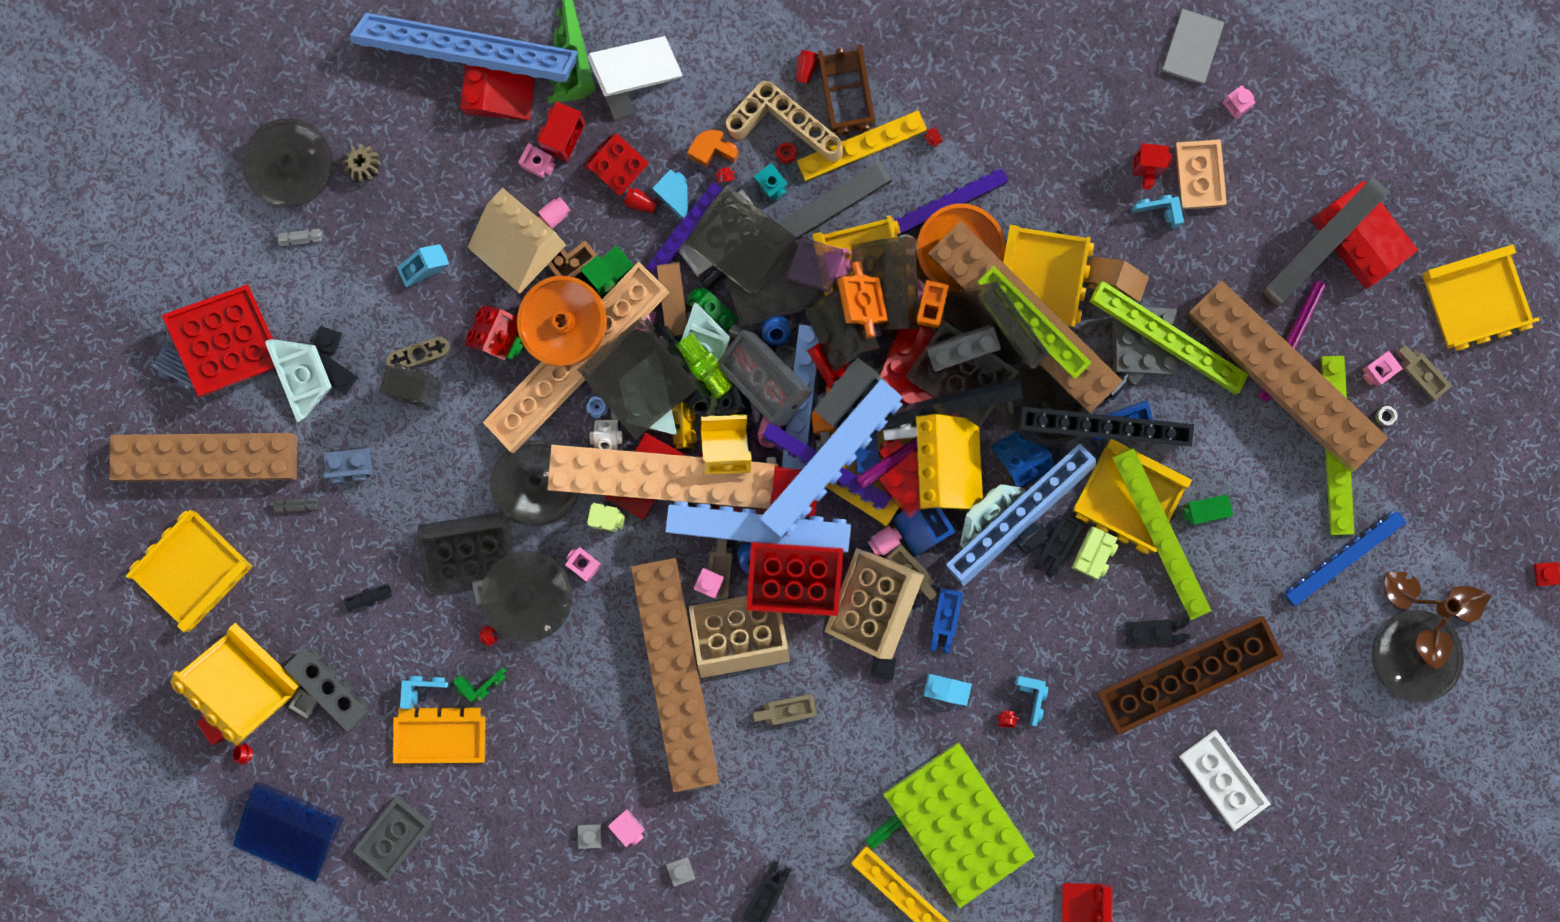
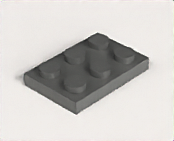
[353,796,433,880]

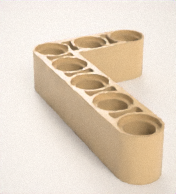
[726,81,843,162]

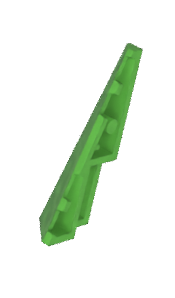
[548,0,595,103]

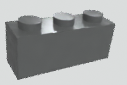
[925,325,1000,371]
[814,358,884,430]

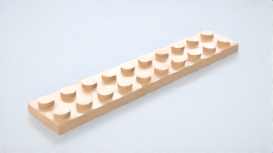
[483,262,670,454]
[548,445,778,509]

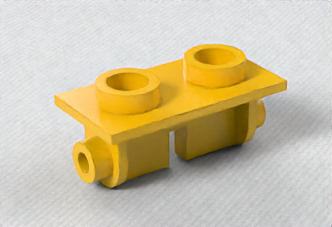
[672,402,697,449]

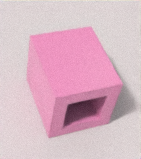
[694,568,725,598]
[608,809,645,847]

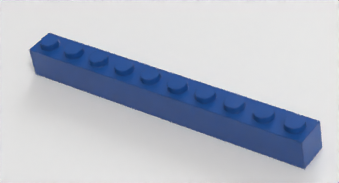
[1284,511,1407,607]

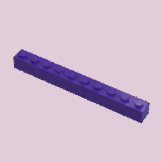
[894,169,1008,237]
[645,182,726,279]
[762,423,891,510]

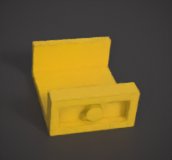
[701,415,751,475]

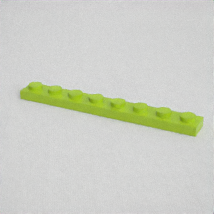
[1089,281,1248,395]
[1320,356,1354,535]
[1112,448,1211,620]

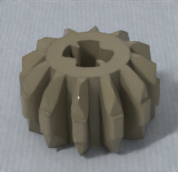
[342,144,381,183]

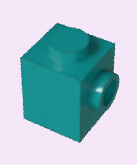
[754,163,788,201]

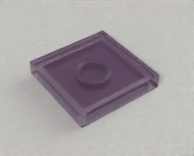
[787,237,844,293]

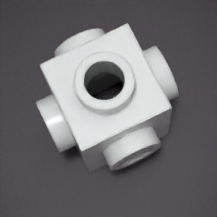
[590,420,622,450]

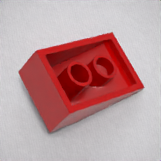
[460,65,535,121]

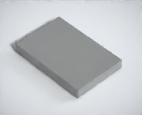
[1162,9,1225,85]

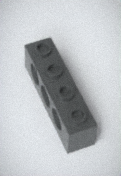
[284,648,371,732]

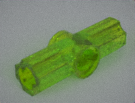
[676,333,733,399]

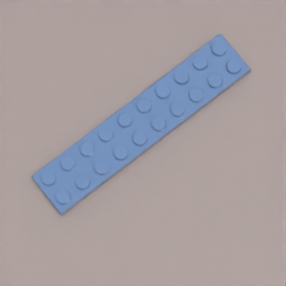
[350,13,578,82]

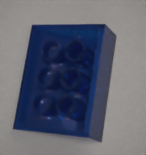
[233,782,344,882]

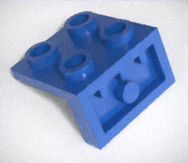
[991,430,1055,487]

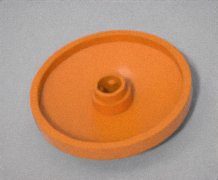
[916,204,1006,294]
[517,276,607,367]

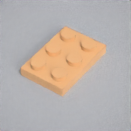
[1175,140,1227,210]

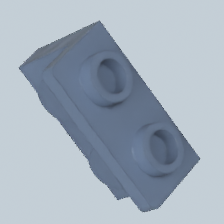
[323,448,372,483]

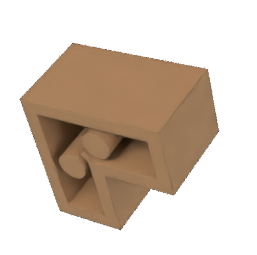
[547,240,597,280]
[1083,256,1149,302]

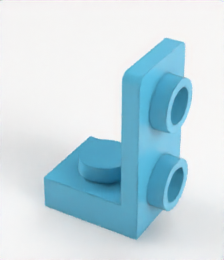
[1131,195,1184,228]
[1015,675,1048,726]
[400,676,451,709]

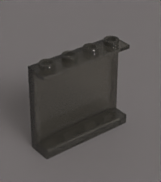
[943,281,1049,375]
[577,317,699,440]

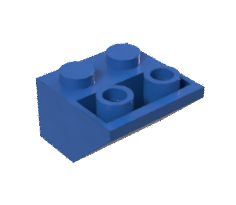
[892,508,955,557]

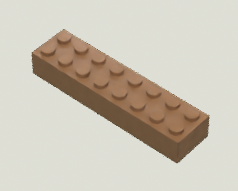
[109,433,297,482]

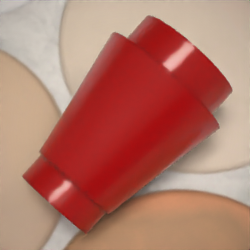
[796,50,819,84]
[623,188,658,214]

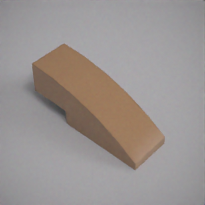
[657,262,687,336]

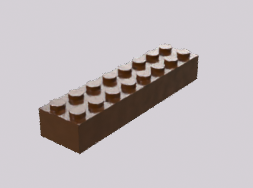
[1095,616,1284,735]

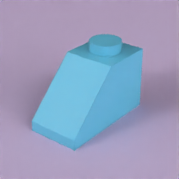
[652,170,688,220]
[397,244,449,287]
[923,674,972,706]

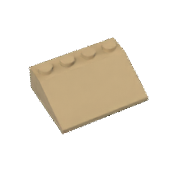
[468,188,566,294]
[824,548,924,659]
[689,596,790,678]

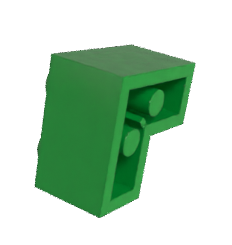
[580,246,634,297]

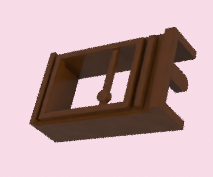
[818,44,875,135]

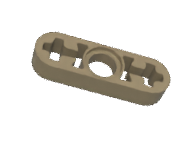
[386,337,450,372]

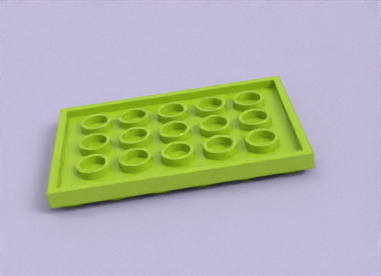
[882,742,1035,908]

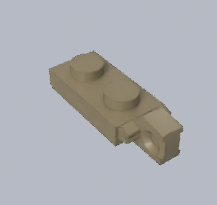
[1395,345,1451,402]
[705,539,733,599]
[885,544,939,600]
[752,694,817,725]

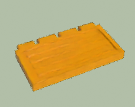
[393,707,485,763]

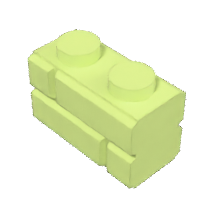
[587,503,625,533]
[1071,527,1118,580]

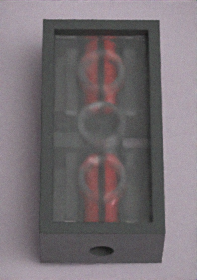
[716,330,813,426]

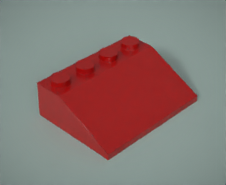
[1311,181,1418,290]
[746,542,843,616]

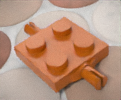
[838,261,888,338]

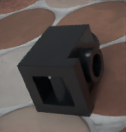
[714,387,752,416]

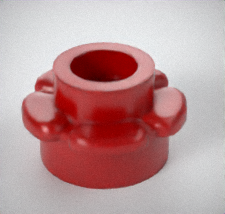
[924,127,943,148]
[775,142,797,164]
[714,167,735,183]
[479,625,498,647]
[997,711,1019,728]
[233,743,253,765]

